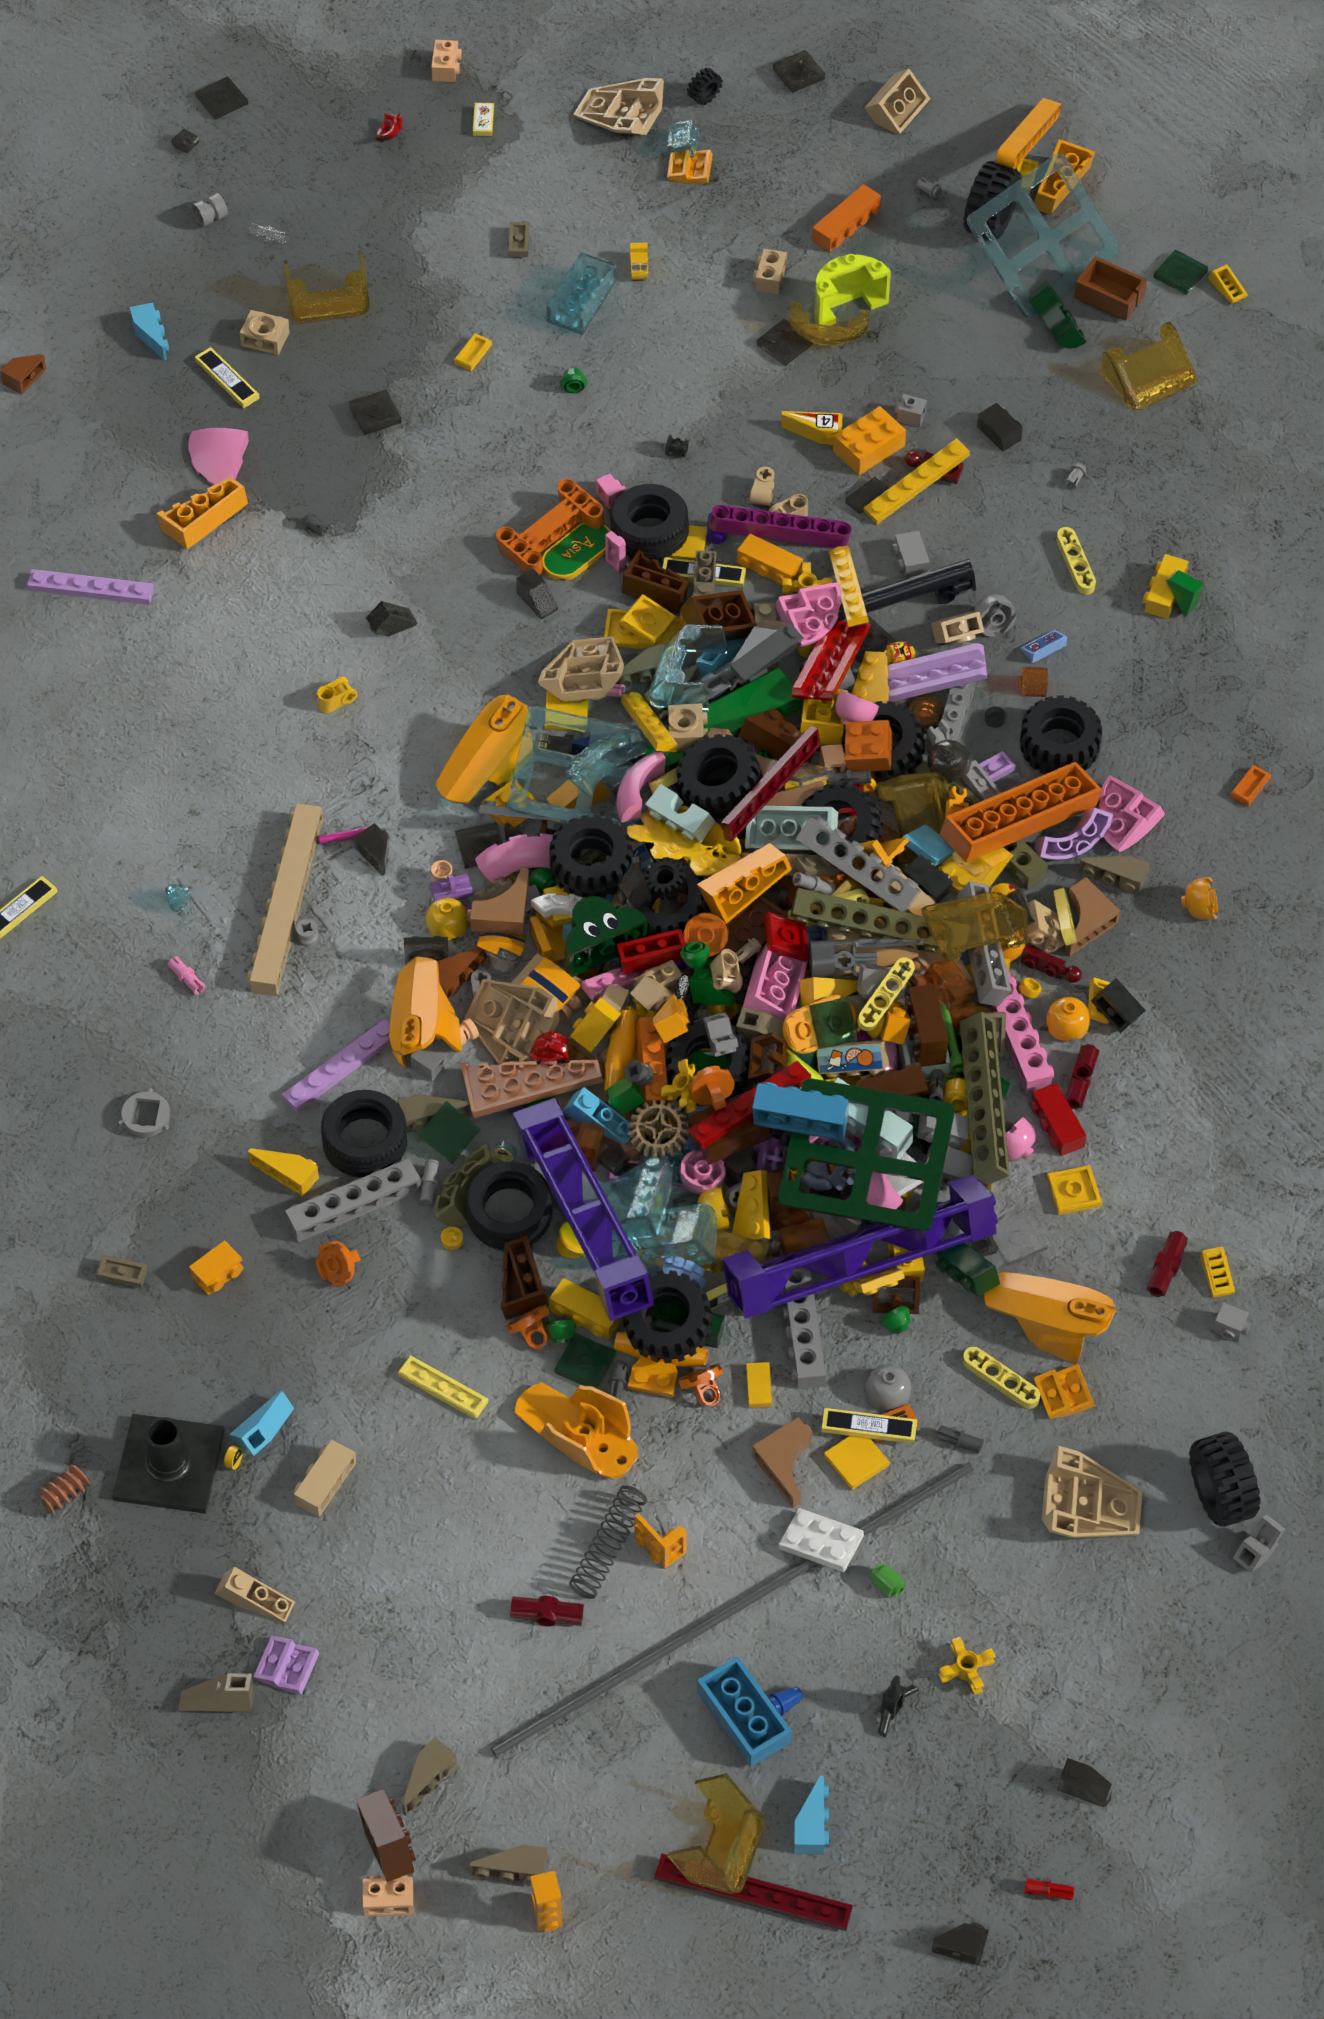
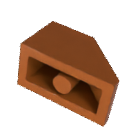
[0,354,46,394]

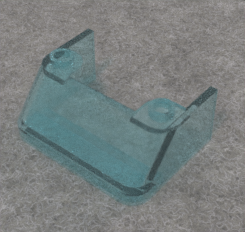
[648,624,728,710]

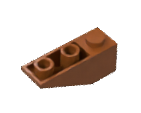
[438,947,488,998]

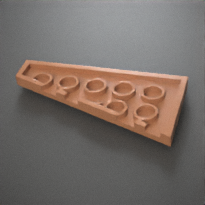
[460,1060,604,1118]

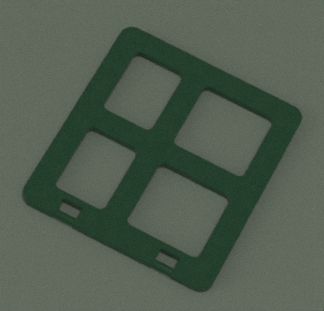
[778,1078,955,1232]

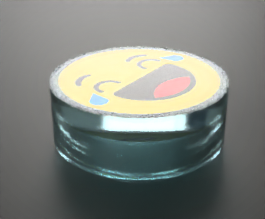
[493,1142,517,1162]

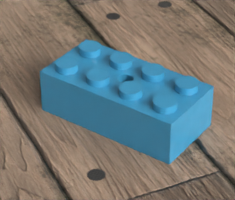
[752,1082,849,1141]
[697,1656,792,1768]

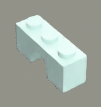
[645,784,716,843]

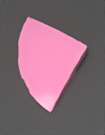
[188,428,249,486]
[775,582,841,647]
[1098,775,1165,852]

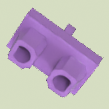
[430,874,473,901]
[749,1137,786,1179]

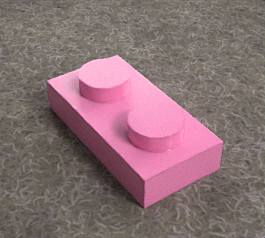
[605,531,626,573]

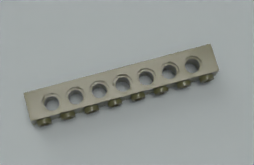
[914,756,1048,890]
[790,888,970,957]
[960,1012,1010,1185]

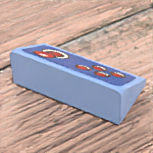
[1020,630,1067,664]

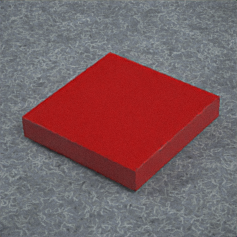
[764,912,809,962]

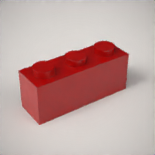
[617,929,686,975]
[1030,1083,1087,1156]

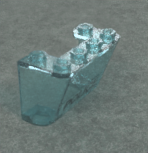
[616,1204,717,1271]

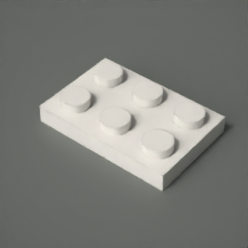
[779,1508,864,1572]

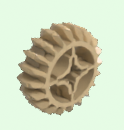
[628,1100,689,1160]

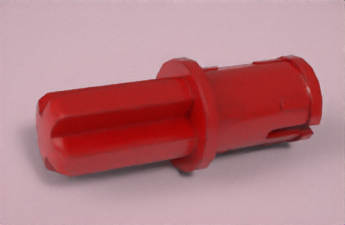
[1024,1878,1075,1901]

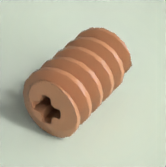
[39,1465,91,1516]

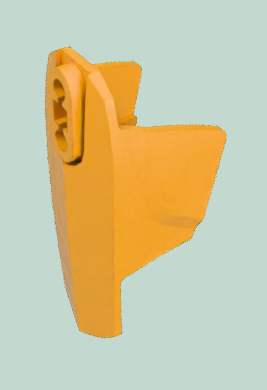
[435,694,533,804]
[389,957,462,1068]
[984,1271,1116,1364]
[515,1382,638,1479]

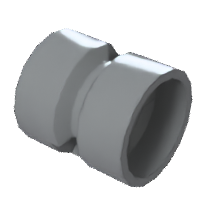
[192,193,228,227]

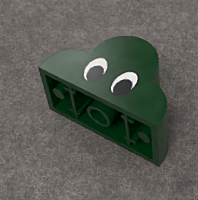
[564,896,648,977]

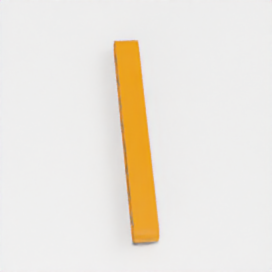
[995,98,1062,169]

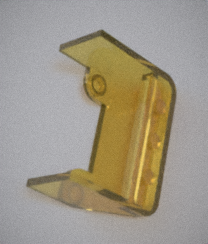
[283,250,370,322]
[667,1773,764,1894]

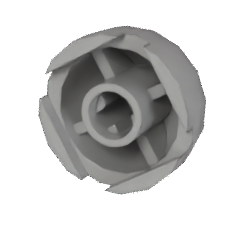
[974,594,1017,637]
[865,1364,912,1412]

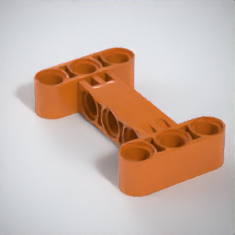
[496,479,605,577]

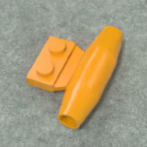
[604,1010,669,1096]
[614,1332,708,1398]

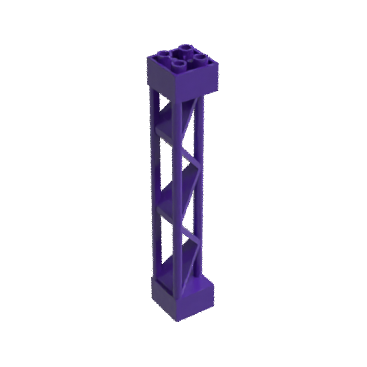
[513,1098,654,1321]
[722,1175,998,1319]

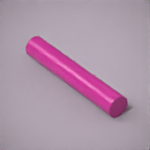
[318,827,370,844]

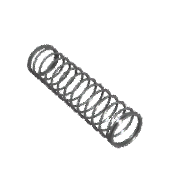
[569,1485,647,1599]

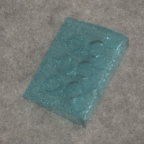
[607,1156,676,1242]

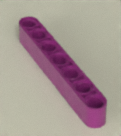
[708,505,852,548]

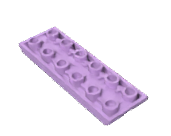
[888,643,987,702]

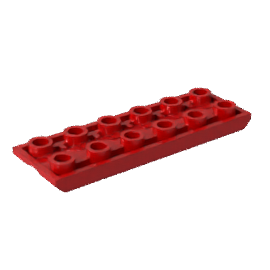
[792,620,871,701]

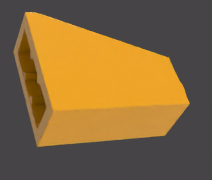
[546,765,612,813]

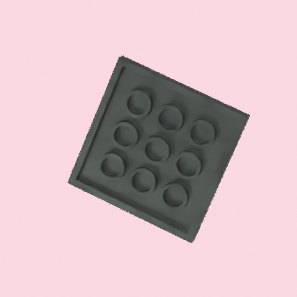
[112,1413,225,1514]

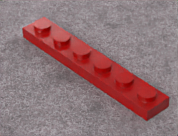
[689,1060,811,1149]

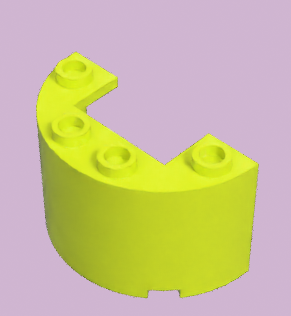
[814,254,891,330]

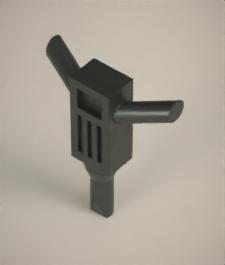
[878,1675,919,1737]

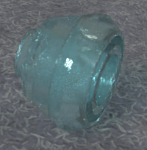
[165,884,191,912]

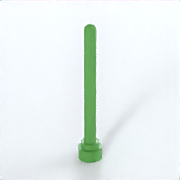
[933,980,964,1073]

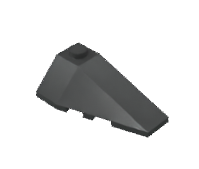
[729,620,804,683]

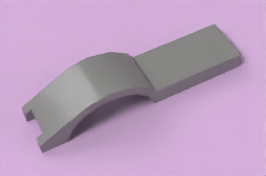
[927,719,1001,801]

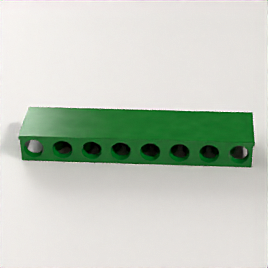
[636,668,802,776]

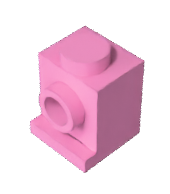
[596,474,626,509]

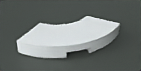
[531,893,583,918]

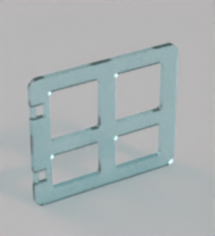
[967,153,1120,317]
[507,706,668,832]

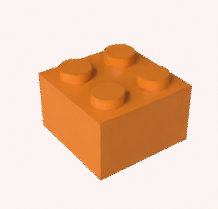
[845,720,892,772]

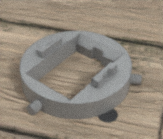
[118,1088,170,1137]

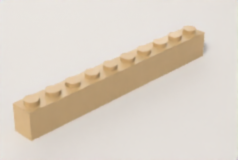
[247,803,323,996]

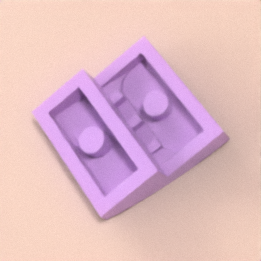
[253,1635,319,1695]

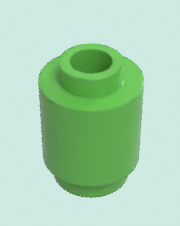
[869,1563,905,1598]

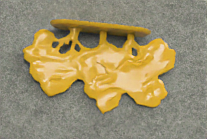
[627,806,742,876]

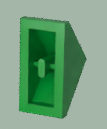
[1166,570,1204,616]

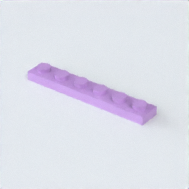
[27,569,154,605]
[282,1019,391,1113]

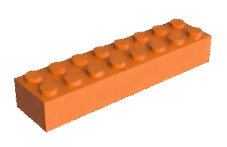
[940,762,1102,863]

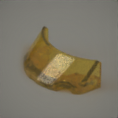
[789,302,870,346]

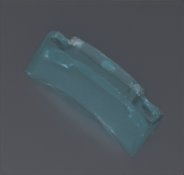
[566,729,647,797]

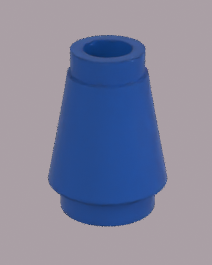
[768,1686,803,1716]

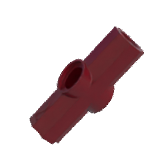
[1065,1044,1100,1110]
[1146,1231,1188,1297]
[510,1596,584,1627]

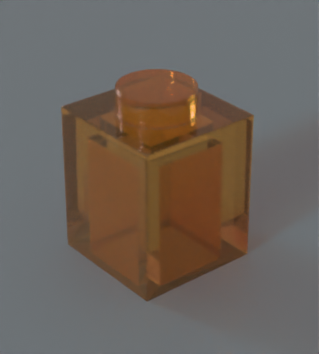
[1017,667,1048,697]

